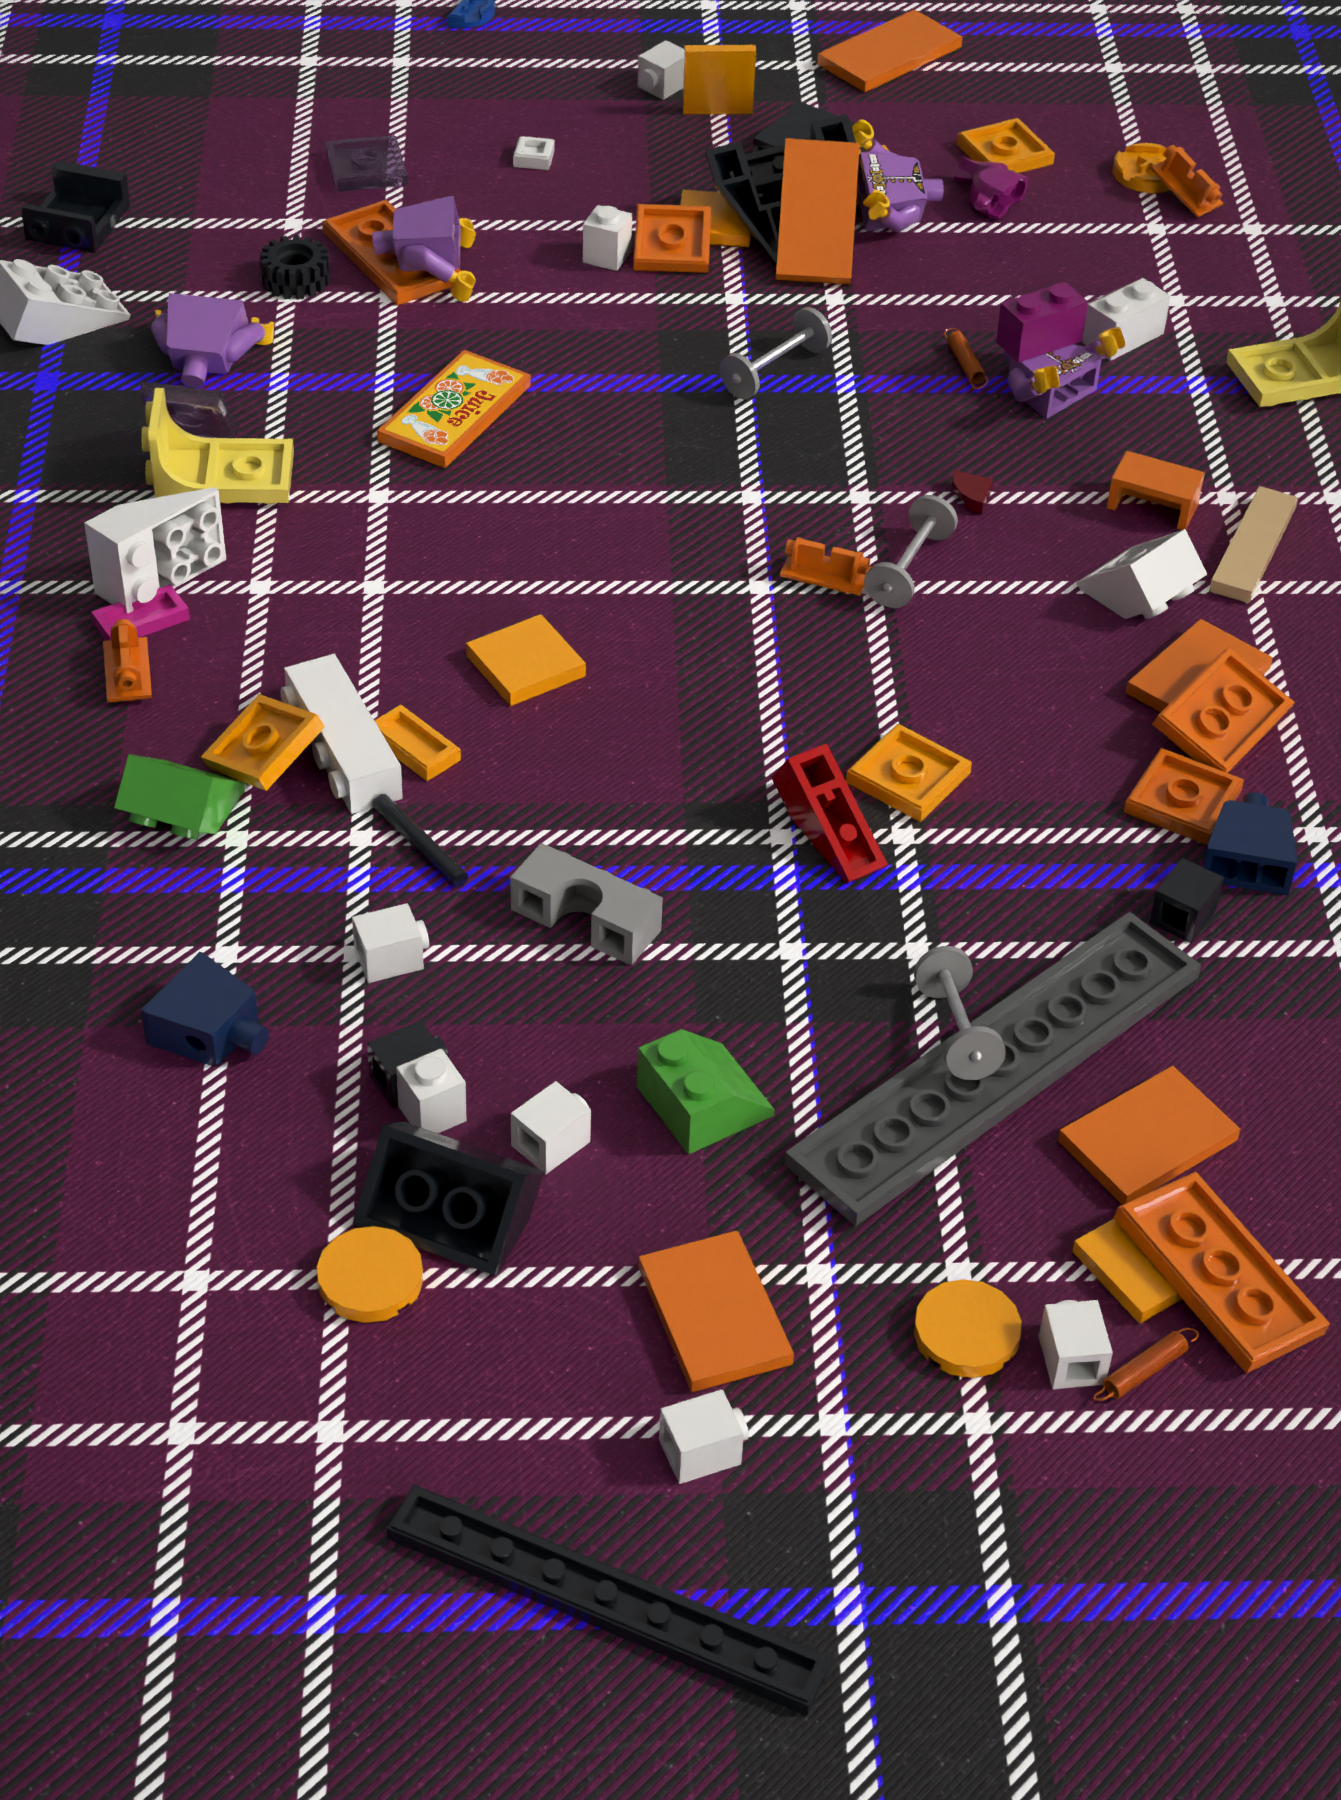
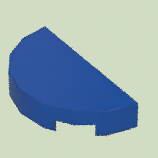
[448,0,495,29]

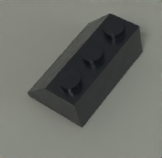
[353,1122,544,1276]

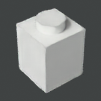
[638,40,684,100]
[583,205,632,271]
[352,903,429,983]
[396,1048,467,1133]
[511,1081,591,1174]
[1039,1300,1113,1389]
[659,1389,749,1484]

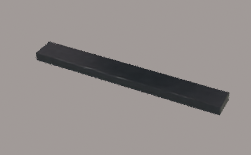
[387,1484,831,1716]

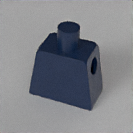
[1203,792,1297,895]
[141,951,269,1066]

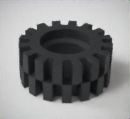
[260,235,330,300]

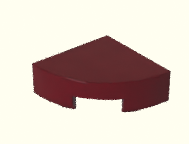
[952,470,994,514]

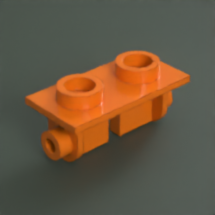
[1150,145,1223,218]
[780,537,871,596]
[103,619,152,702]

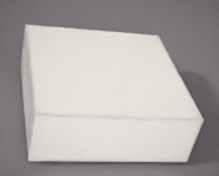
[513,136,555,170]

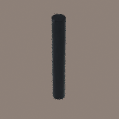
[373,794,468,888]

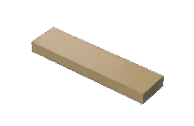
[1209,486,1298,603]

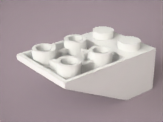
[0,259,131,345]
[84,487,226,614]

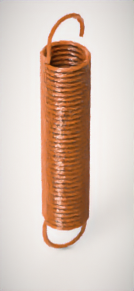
[944,328,988,389]
[1093,1328,1199,1401]

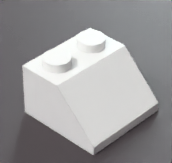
[1082,278,1171,361]
[1077,529,1207,619]

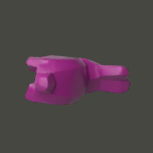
[953,157,1028,219]

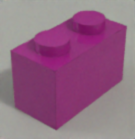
[996,282,1088,363]

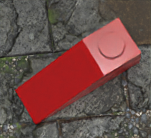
[771,743,888,884]

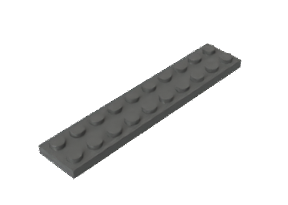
[784,911,1201,1226]

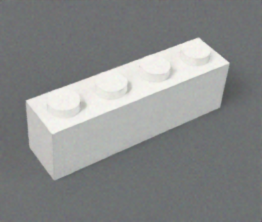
[280,653,403,814]

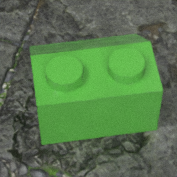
[114,754,247,840]
[637,1029,775,1155]

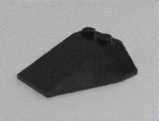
[705,114,856,267]

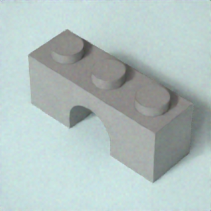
[510,843,663,966]

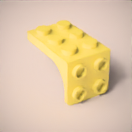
[1226,300,1341,407]
[141,388,294,504]

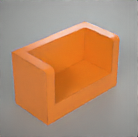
[1107,451,1205,530]

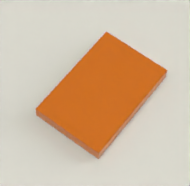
[1126,619,1273,712]
[1152,646,1295,773]
[1058,1066,1241,1205]
[638,1230,794,1393]

